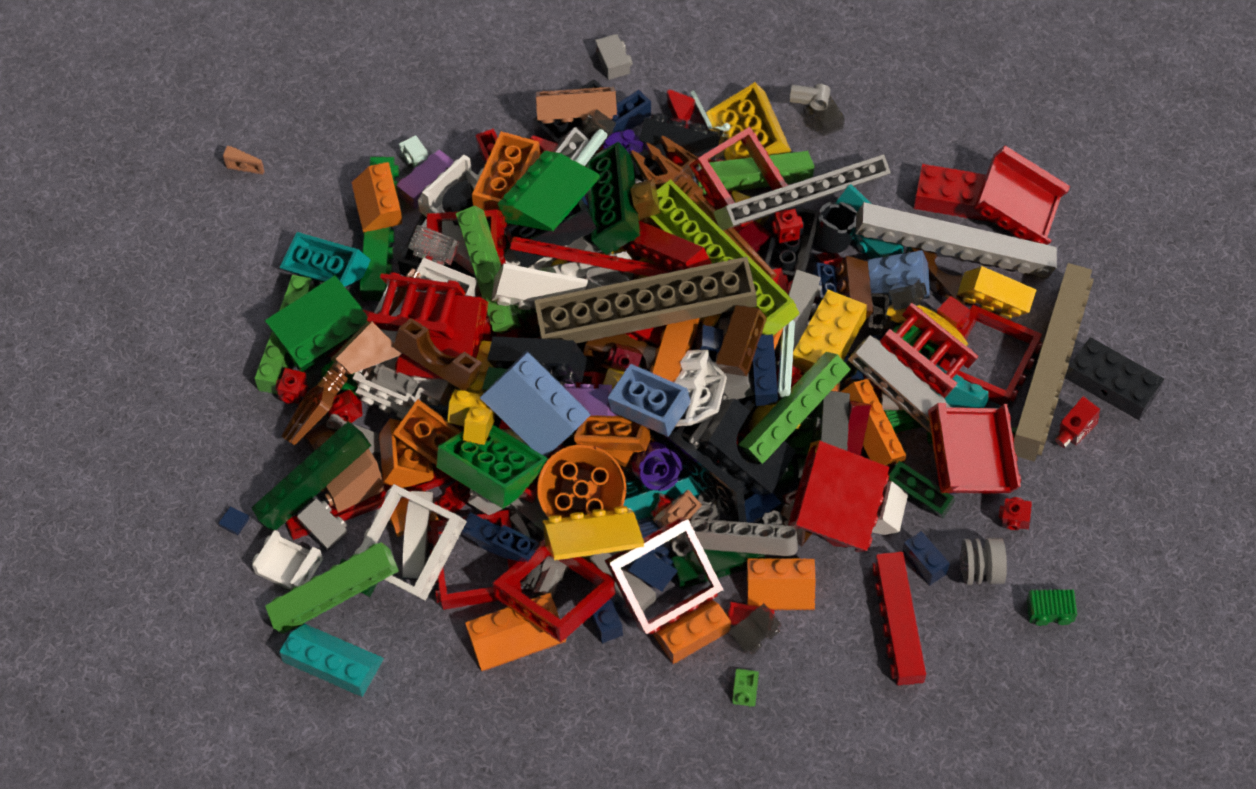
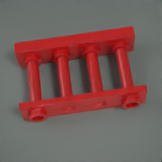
[367,272,466,340]
[880,303,979,398]

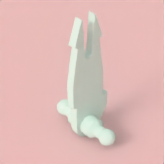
[691,90,730,131]

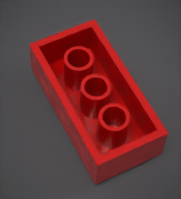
[914,164,994,223]

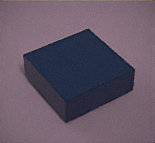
[218,506,250,536]

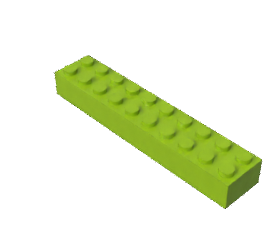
[646,179,800,335]

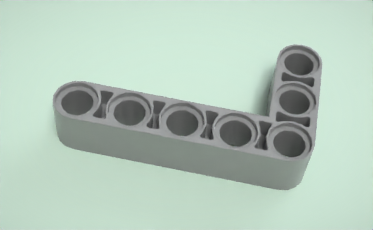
[690,492,798,556]

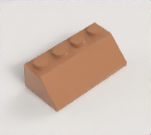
[536,87,617,123]

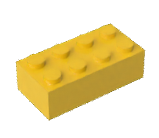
[792,290,867,373]

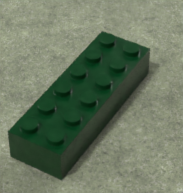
[586,141,640,255]

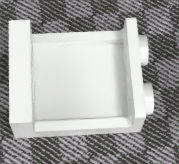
[252,530,323,590]

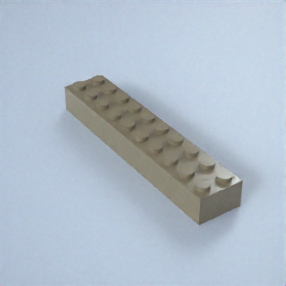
[534,257,757,343]
[1013,263,1094,462]

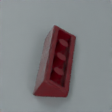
[847,401,871,456]

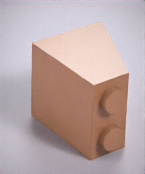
[331,322,402,374]
[321,449,385,512]

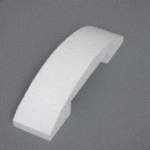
[403,491,433,579]

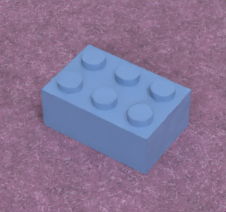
[864,250,930,308]
[608,364,691,437]

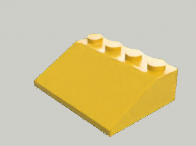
[706,82,791,160]
[543,506,645,560]

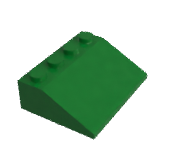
[498,151,600,231]
[265,275,368,372]
[437,425,549,509]

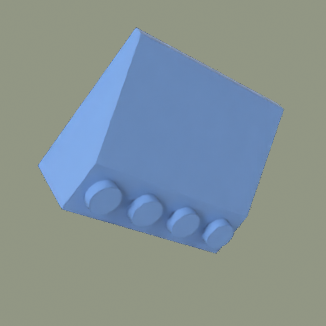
[480,350,591,457]

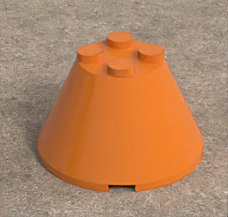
[537,444,626,518]

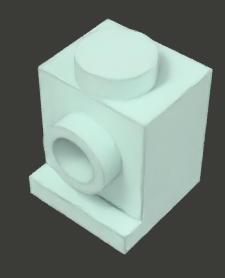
[399,135,428,168]

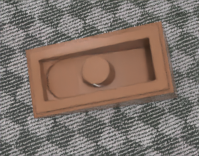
[223,146,265,174]
[653,489,702,528]

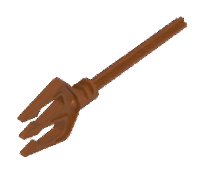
[631,136,777,280]
[281,268,422,445]

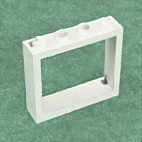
[354,484,467,601]

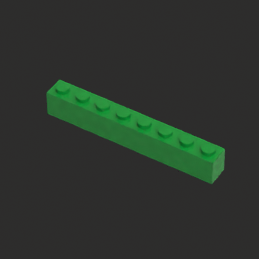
[360,157,399,301]

